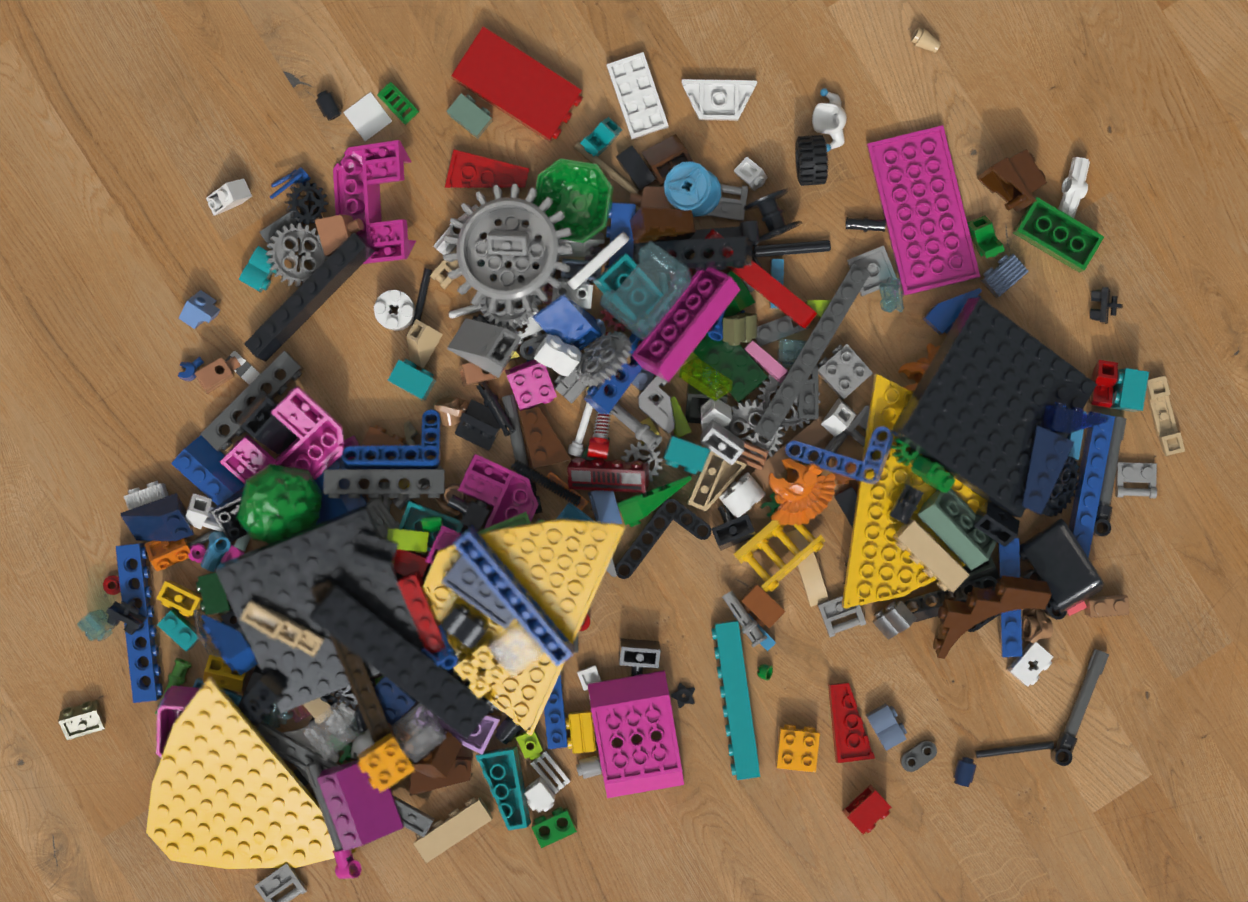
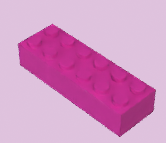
[632,267,740,382]

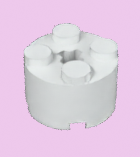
[374,290,415,331]
[719,472,766,518]

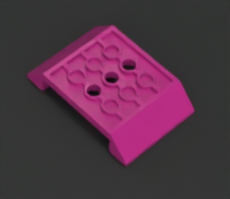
[587,670,684,798]

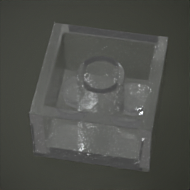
[487,620,544,678]
[301,703,361,761]
[391,704,446,763]

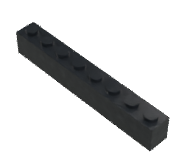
[244,233,375,362]

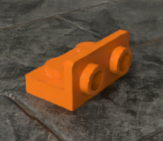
[144,538,190,571]

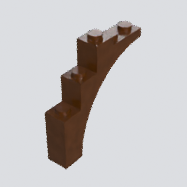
[933,575,1051,659]

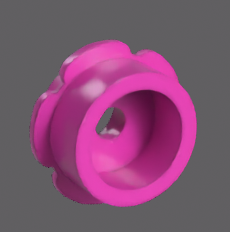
[188,543,207,563]

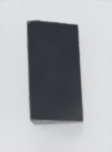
[834,487,857,528]

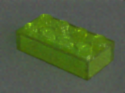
[679,357,733,401]

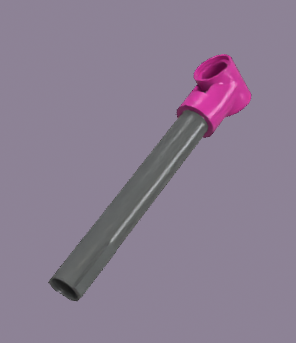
[305,761,362,879]

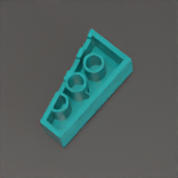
[475,746,531,831]

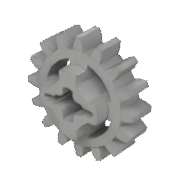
[621,441,663,482]

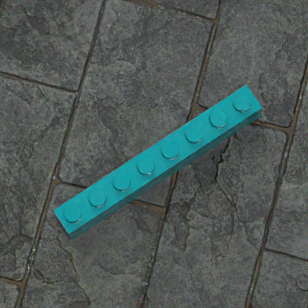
[711,620,761,780]

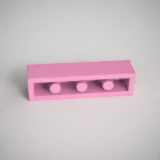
[744,341,788,384]

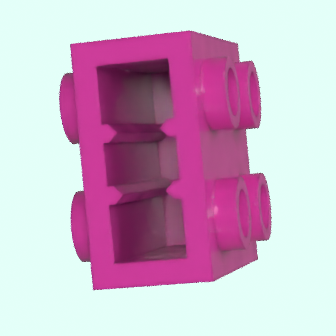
[505,359,557,411]

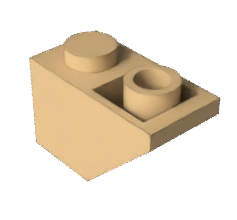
[406,319,443,368]

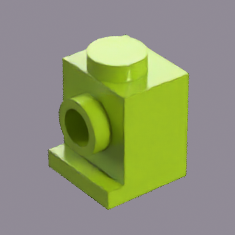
[516,730,544,760]

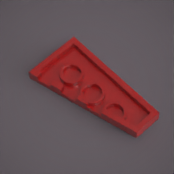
[445,149,530,188]
[828,682,875,763]

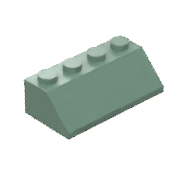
[918,488,997,570]

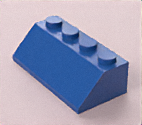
[171,435,245,505]

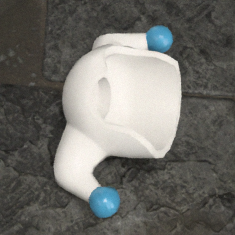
[812,88,847,152]

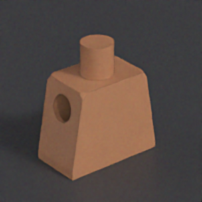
[629,187,673,209]
[315,215,364,256]
[194,356,241,394]
[459,363,506,387]

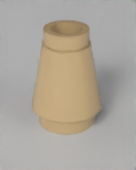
[911,27,941,53]

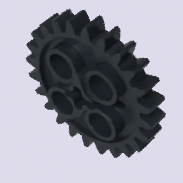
[1042,456,1080,517]

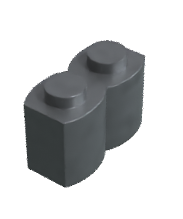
[873,601,917,639]

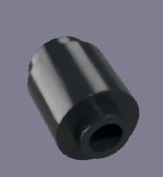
[315,90,342,121]
[495,716,523,745]

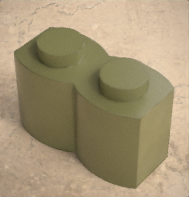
[723,312,757,346]

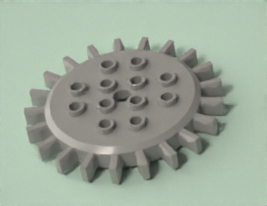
[443,184,574,315]

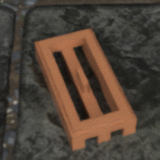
[737,440,769,470]

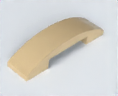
[1147,376,1185,456]
[786,529,829,607]

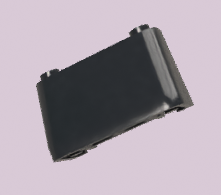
[1019,518,1104,614]

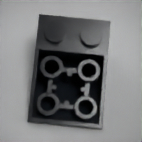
[237,390,298,455]
[211,486,248,542]

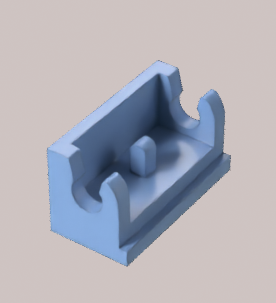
[588,490,623,524]

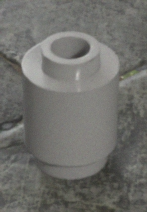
[576,755,602,779]

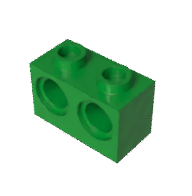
[531,807,577,849]

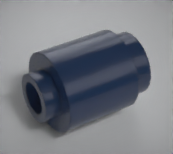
[953,757,977,787]

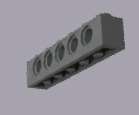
[201,351,304,451]
[324,470,444,498]

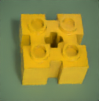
[454,637,512,698]

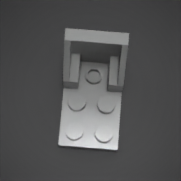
[638,363,684,434]

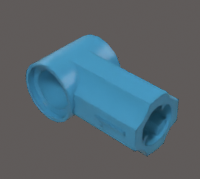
[200,531,231,572]

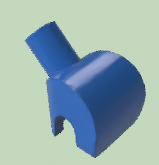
[178,356,204,381]

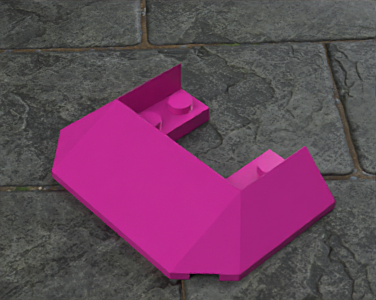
[333,140,416,264]
[220,386,344,484]
[426,454,538,565]

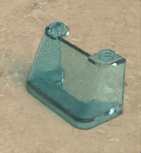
[600,241,691,340]

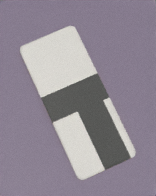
[225,351,260,385]

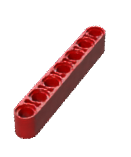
[704,229,817,329]

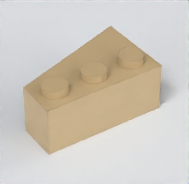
[687,450,747,511]

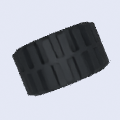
[795,135,828,186]

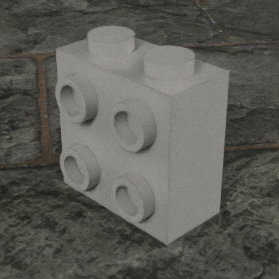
[817,344,873,400]

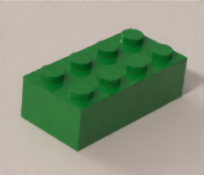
[1013,197,1104,273]

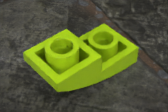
[387,528,429,552]

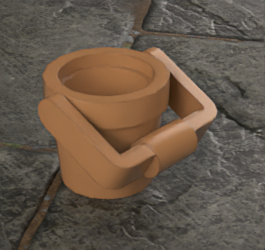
[434,395,468,426]
[433,483,469,518]
[1022,609,1053,643]

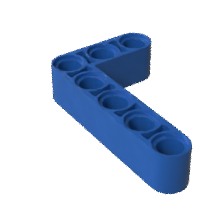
[342,410,441,470]
[785,426,893,484]

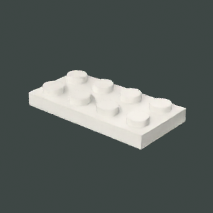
[606,52,669,140]

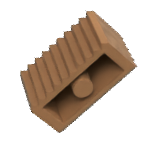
[1084,594,1130,618]

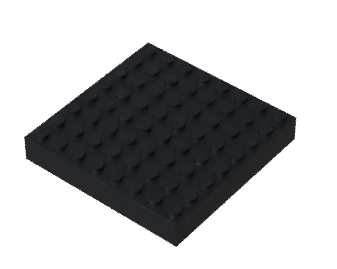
[890,297,1097,518]
[216,504,424,713]

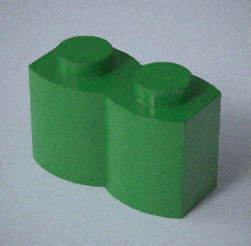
[911,455,955,493]

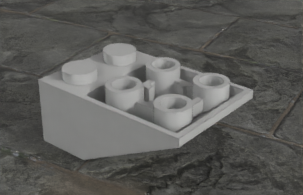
[447,318,521,378]

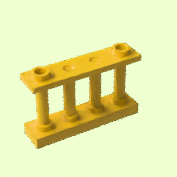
[733,520,825,592]

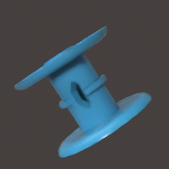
[664,161,721,217]

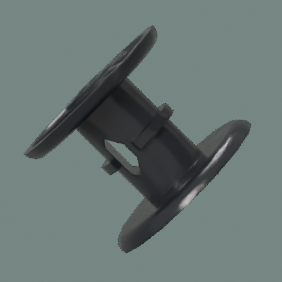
[743,188,802,242]

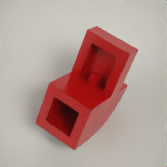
[1091,360,1118,408]

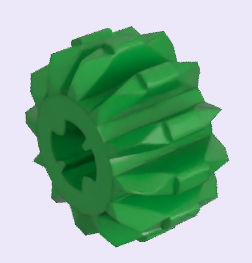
[891,438,920,466]

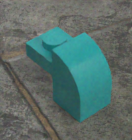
[580,117,622,157]

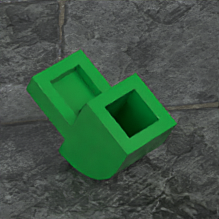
[967,215,1005,258]

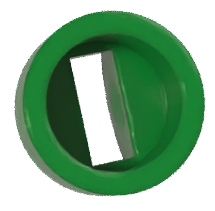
[757,664,773,681]

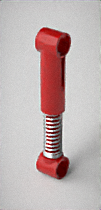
[587,332,619,460]

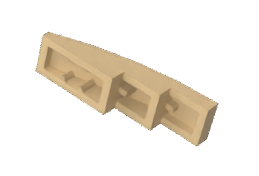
[240,601,325,657]

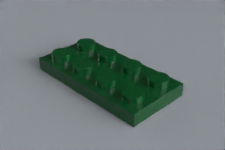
[693,333,768,403]

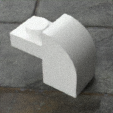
[185,493,222,532]

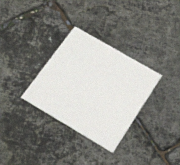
[343,92,392,141]

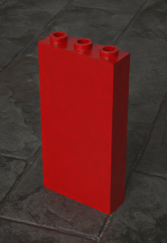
[451,27,583,143]

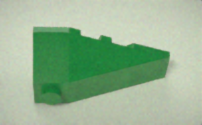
[617,475,692,527]

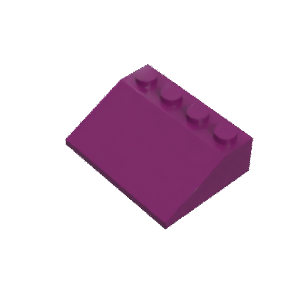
[317,760,404,851]

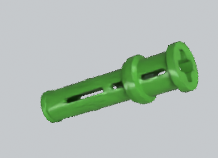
[155,658,192,715]

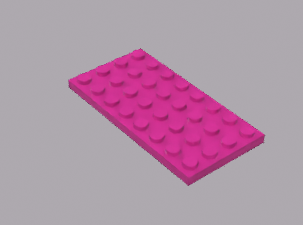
[867,125,980,296]

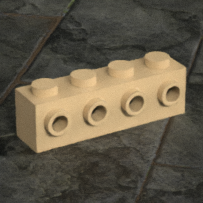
[892,520,969,592]
[413,797,493,863]

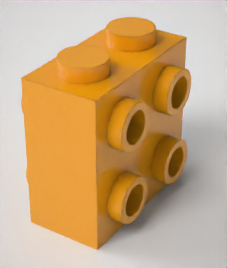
[775,724,820,772]
[357,733,415,792]

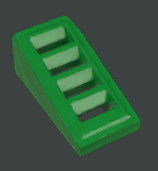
[377,82,419,126]

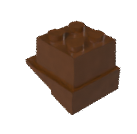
[977,149,1047,212]

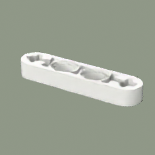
[567,231,630,290]

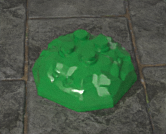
[533,158,613,243]
[237,464,323,544]

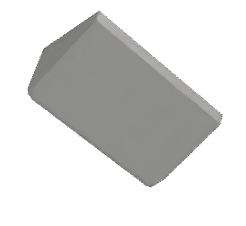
[487,230,529,256]

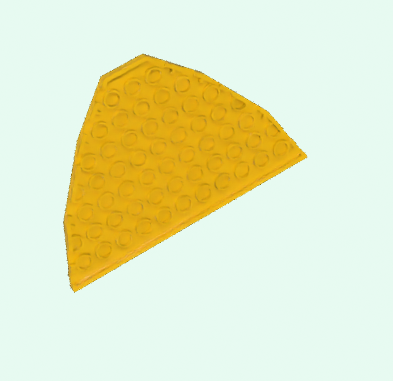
[842,374,987,608]
[423,519,625,736]
[146,676,357,869]

